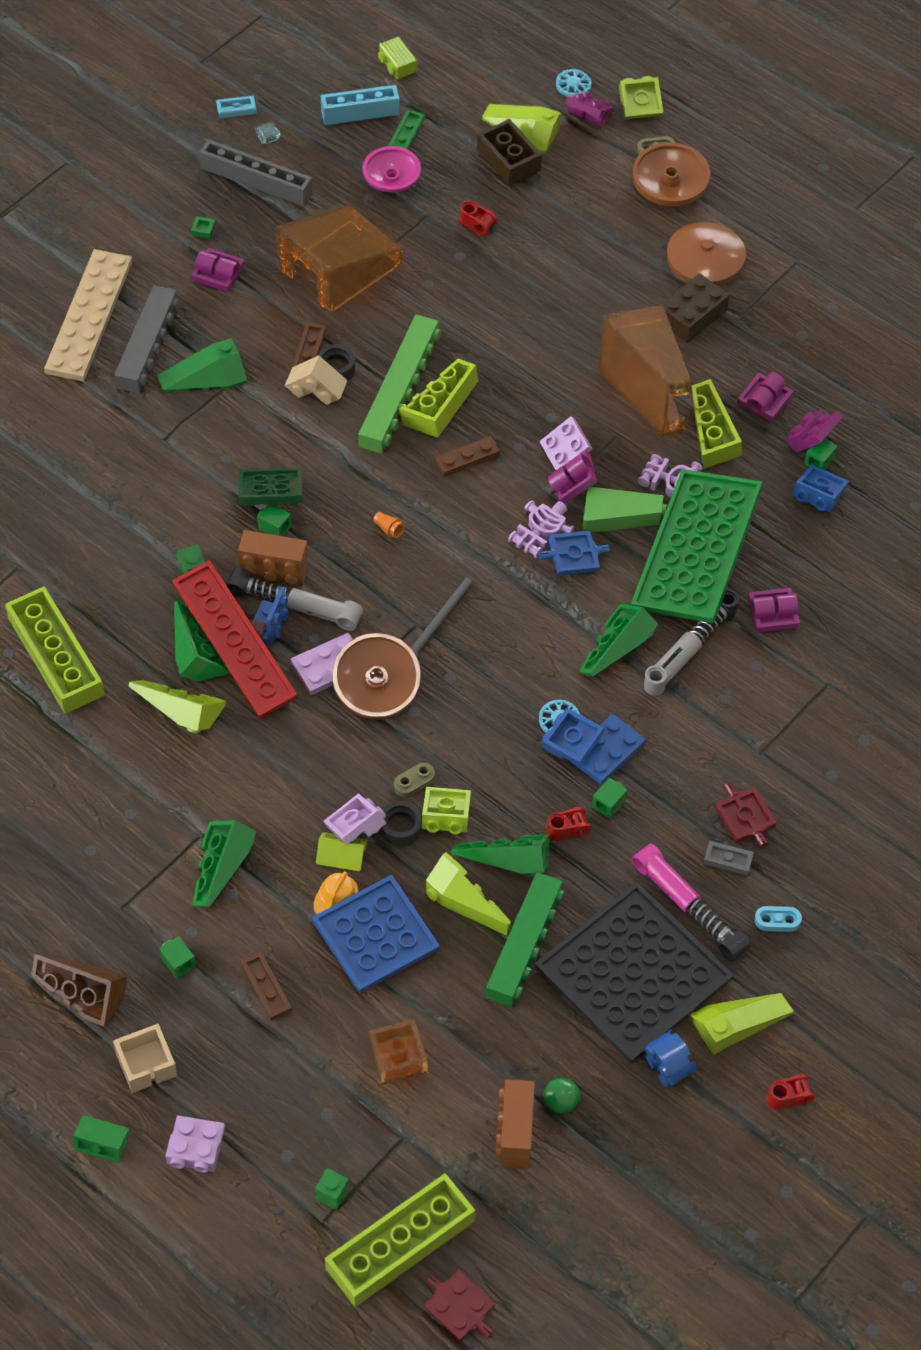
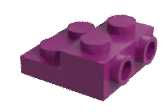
[786,410,843,453]

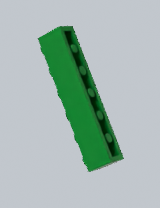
[486,872,565,1007]

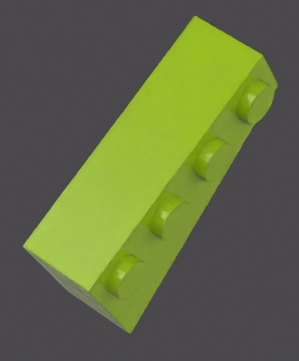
[400,359,478,438]
[691,379,742,469]

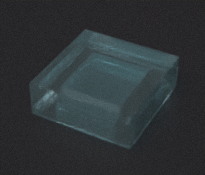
[255,121,281,145]

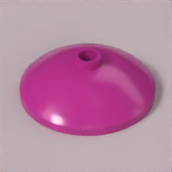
[363,146,421,192]

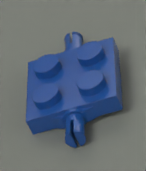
[538,531,610,576]

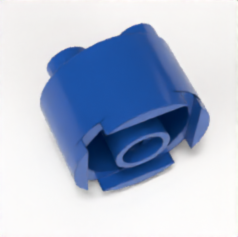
[645,1030,697,1088]

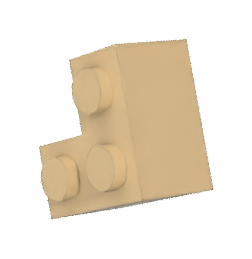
[285,356,347,405]

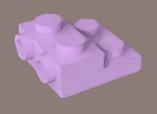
[323,794,386,845]
[166,1116,225,1173]

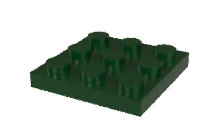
[238,468,303,507]

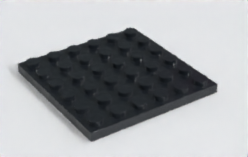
[534,882,734,1064]

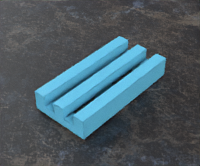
[216,96,257,119]

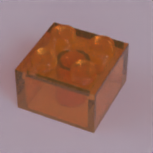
[368,1019,428,1085]

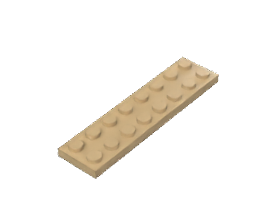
[44,249,132,381]

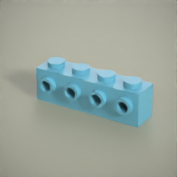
[321,85,400,125]

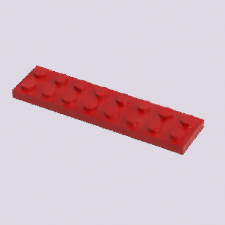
[172,560,298,719]

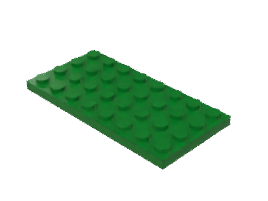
[631,469,763,623]

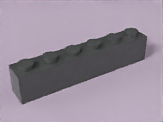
[199,139,313,206]
[114,285,180,393]

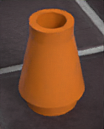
[373,512,405,538]

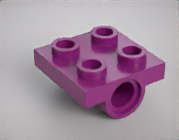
[565,92,615,127]
[191,248,245,292]
[737,372,794,422]
[548,450,597,504]
[748,588,800,633]

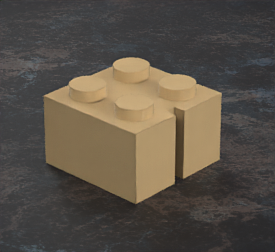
[113,1024,177,1093]

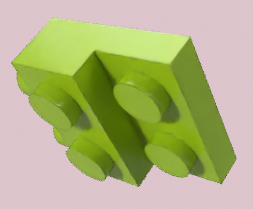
[619,76,663,119]
[422,787,471,834]

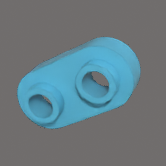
[754,906,802,932]

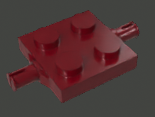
[715,782,777,848]
[424,1270,496,1342]

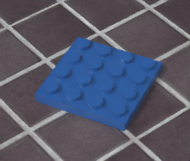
[312,875,440,994]

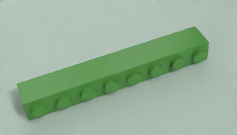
[358,314,441,454]

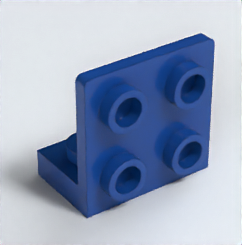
[252,587,289,645]

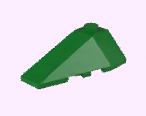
[156,338,247,393]
[174,600,229,682]
[579,604,659,676]
[193,820,256,907]
[451,834,550,876]

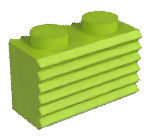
[378,36,417,79]

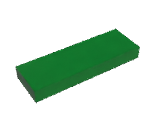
[388,109,425,150]

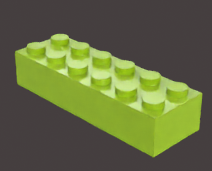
[5,586,105,714]
[325,1173,475,1307]

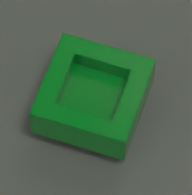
[191,216,216,239]

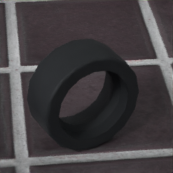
[318,344,356,381]
[380,801,422,846]

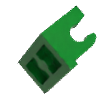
[73,1115,129,1163]

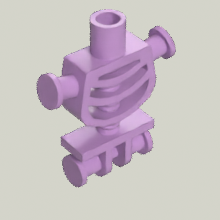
[638,454,703,497]
[508,500,574,559]

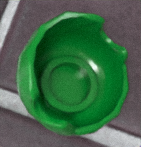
[543,1077,581,1114]

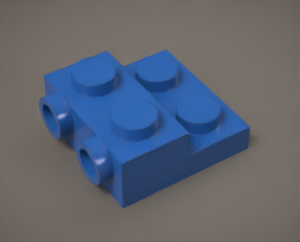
[792,465,849,513]
[542,708,605,766]

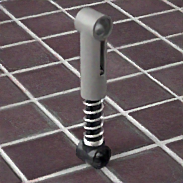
[226,567,363,631]
[644,589,739,696]

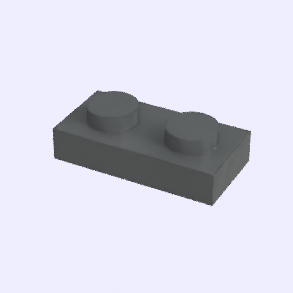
[703,840,754,876]

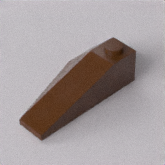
[31,953,128,1026]

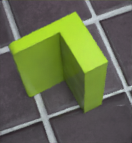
[316,832,367,871]

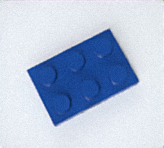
[568,713,646,785]

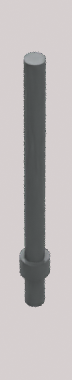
[410,578,472,657]

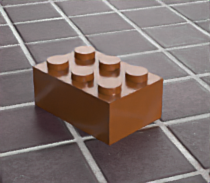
[238,530,309,586]
[496,1079,535,1169]

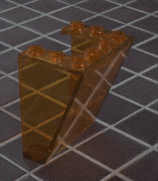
[276,205,403,312]
[598,305,691,437]

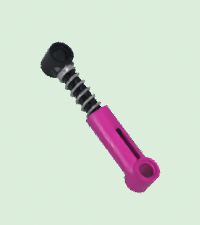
[632,844,751,962]

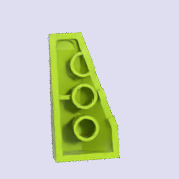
[482,104,561,154]
[129,680,226,733]
[426,852,511,935]
[689,993,794,1055]

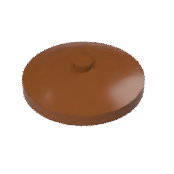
[632,143,710,206]
[667,222,746,286]
[332,633,421,719]

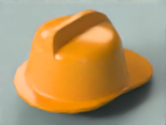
[314,871,358,914]

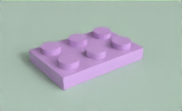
[290,633,353,695]

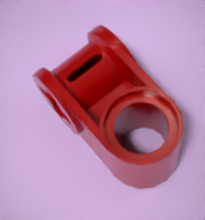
[460,201,498,236]
[546,807,591,841]
[766,1074,815,1110]

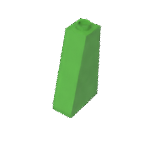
[582,487,667,533]

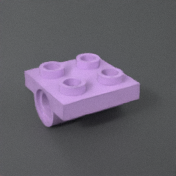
[539,416,592,470]

